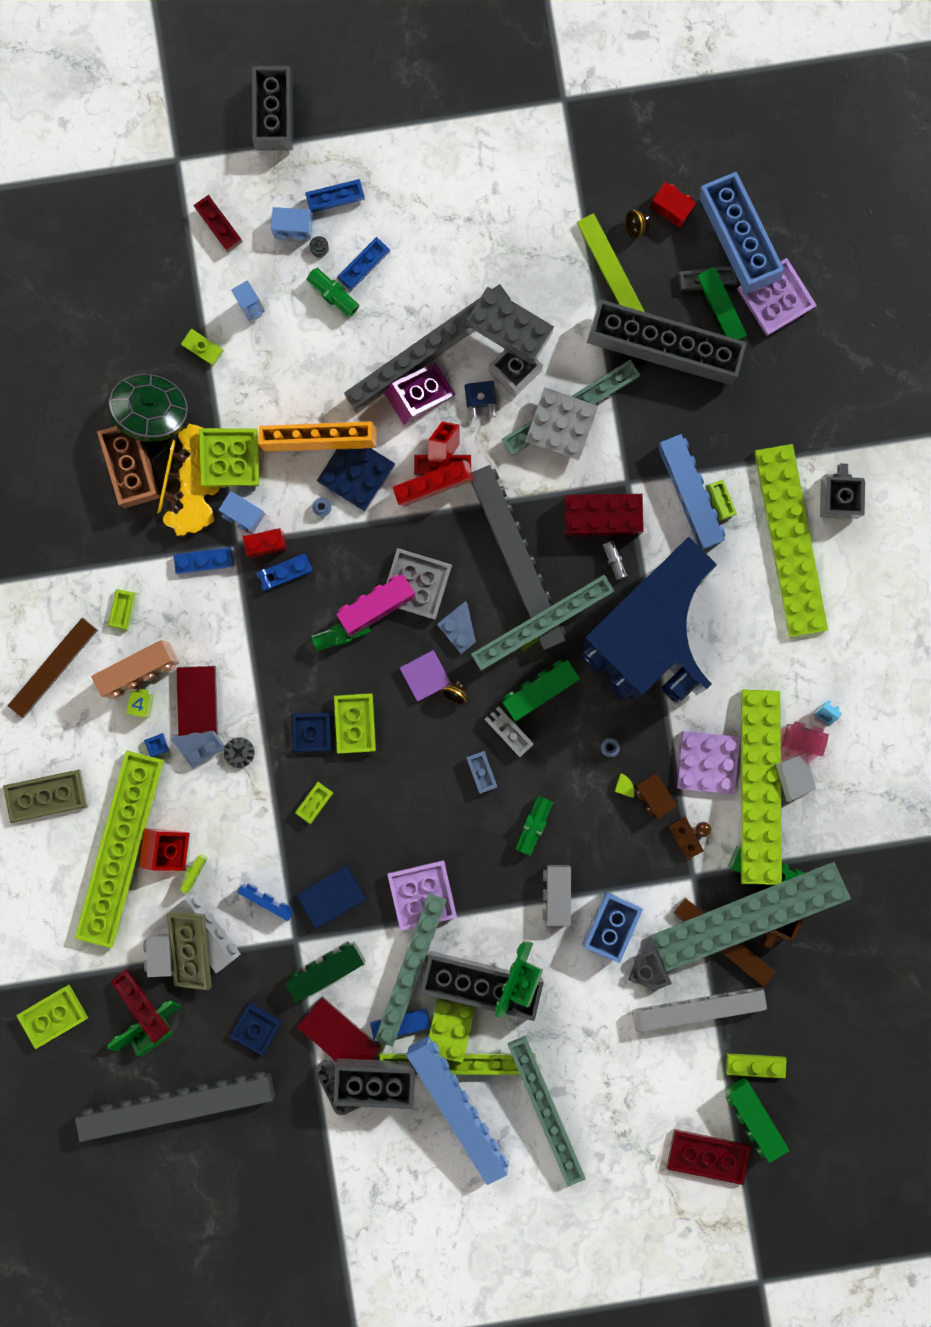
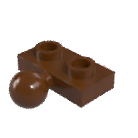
[669,816,711,860]

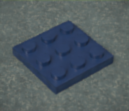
[316,448,396,512]

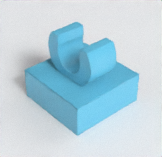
[814,700,842,726]

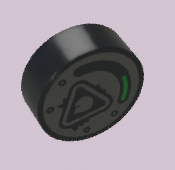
[310,236,329,257]

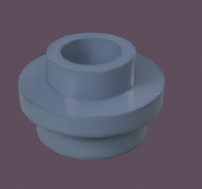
[312,498,332,517]
[601,738,620,757]

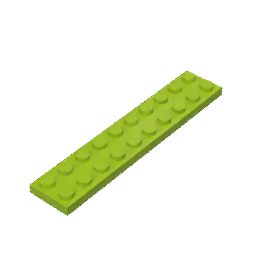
[754,444,828,637]
[741,689,782,885]
[74,750,165,948]

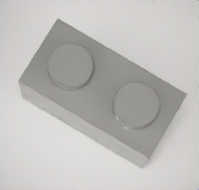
[143,934,173,977]

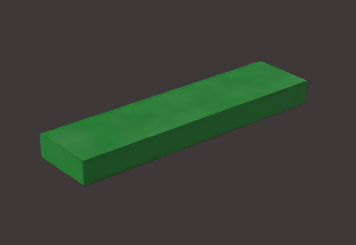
[697,266,747,340]

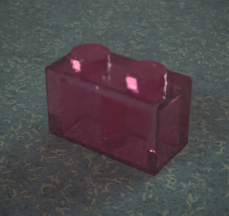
[781,721,829,757]

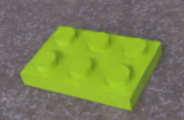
[334,694,376,753]
[16,984,88,1049]
[429,998,476,1063]

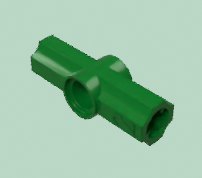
[306,267,360,318]
[311,623,371,652]
[515,796,553,856]

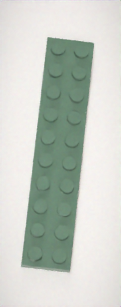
[652,862,851,972]

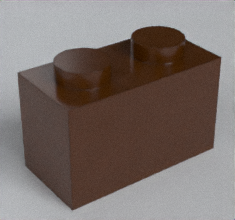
[635,773,677,818]

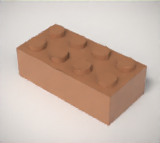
[97,426,161,509]
[91,640,180,699]

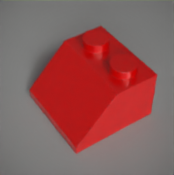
[139,828,190,871]

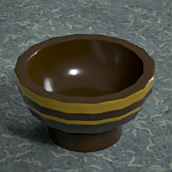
[625,210,650,238]
[441,680,467,705]

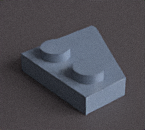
[437,601,476,654]
[171,731,225,768]

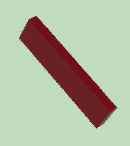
[110,969,170,1043]

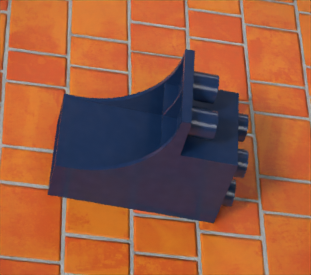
[581,537,717,704]

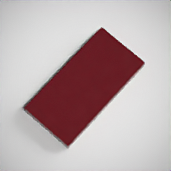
[176,666,218,736]
[297,996,381,1062]
[667,1129,751,1185]

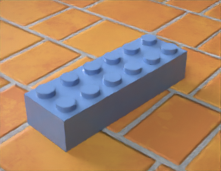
[699,172,784,295]

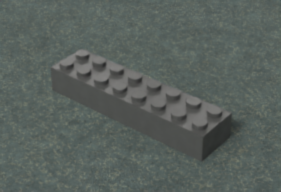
[587,299,747,386]

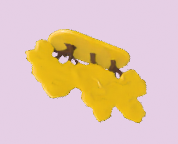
[158,424,225,536]

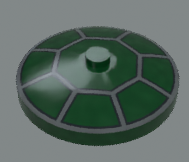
[109,374,188,442]

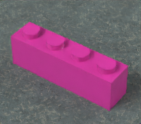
[336,574,416,637]

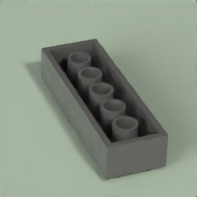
[420,951,544,1021]

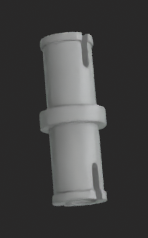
[602,541,628,581]

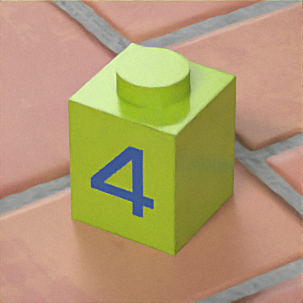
[126,688,154,717]

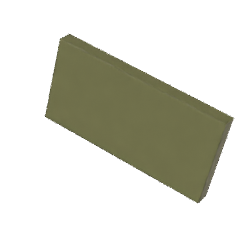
[3,769,88,823]
[167,911,212,990]

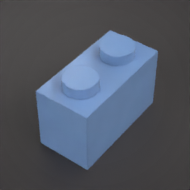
[271,207,313,241]
[231,280,265,321]
[219,491,266,533]

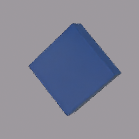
[144,733,170,757]

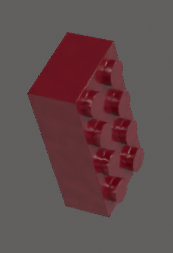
[564,494,644,536]

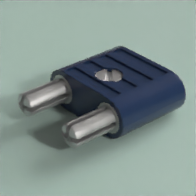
[464,381,497,420]

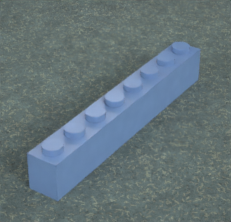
[406,1036,509,1185]

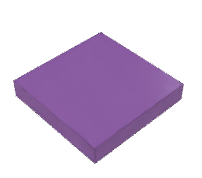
[400,650,451,702]

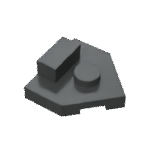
[628,947,672,991]

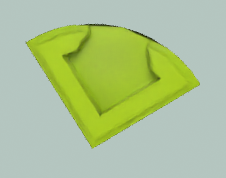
[614,773,634,798]

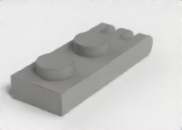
[485,706,534,757]

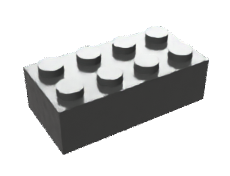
[252,66,293,151]
[467,286,554,366]
[333,1058,415,1109]

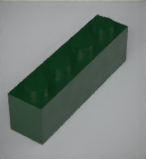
[285,941,366,1003]

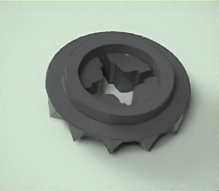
[224,737,255,768]

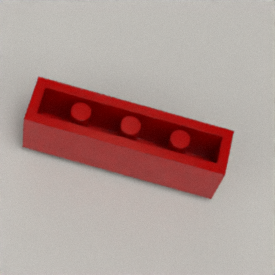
[393,460,475,507]

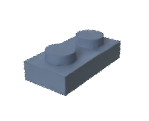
[466,751,498,793]

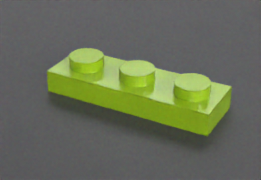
[726,1053,786,1078]

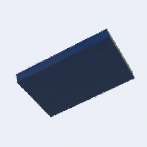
[297,866,366,929]

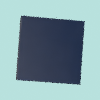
[292,713,332,752]
[229,1002,283,1057]

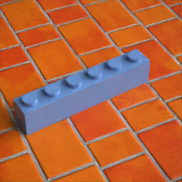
[657,434,726,550]

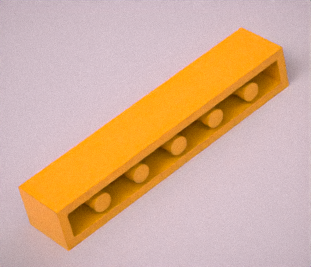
[258,421,377,452]

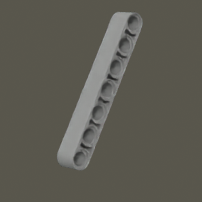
[632,988,767,1031]

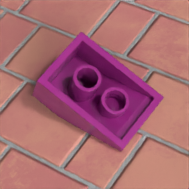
[384,362,456,425]

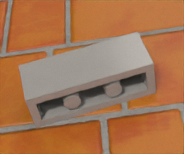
[543,865,571,926]

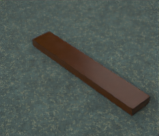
[8,618,98,718]
[673,898,776,987]

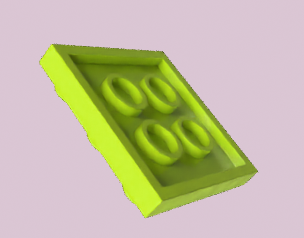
[199,428,259,487]

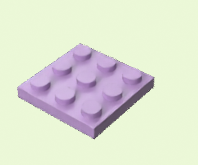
[737,258,817,336]
[676,731,740,794]
[388,860,457,931]

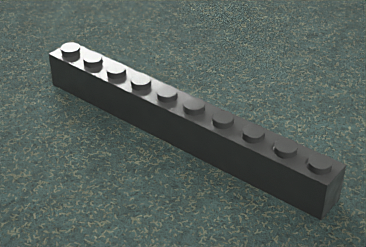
[344,284,511,414]
[471,465,567,651]
[75,1071,275,1142]

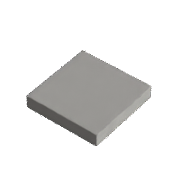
[776,752,816,801]

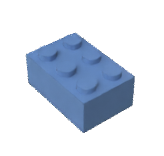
[582,891,643,963]

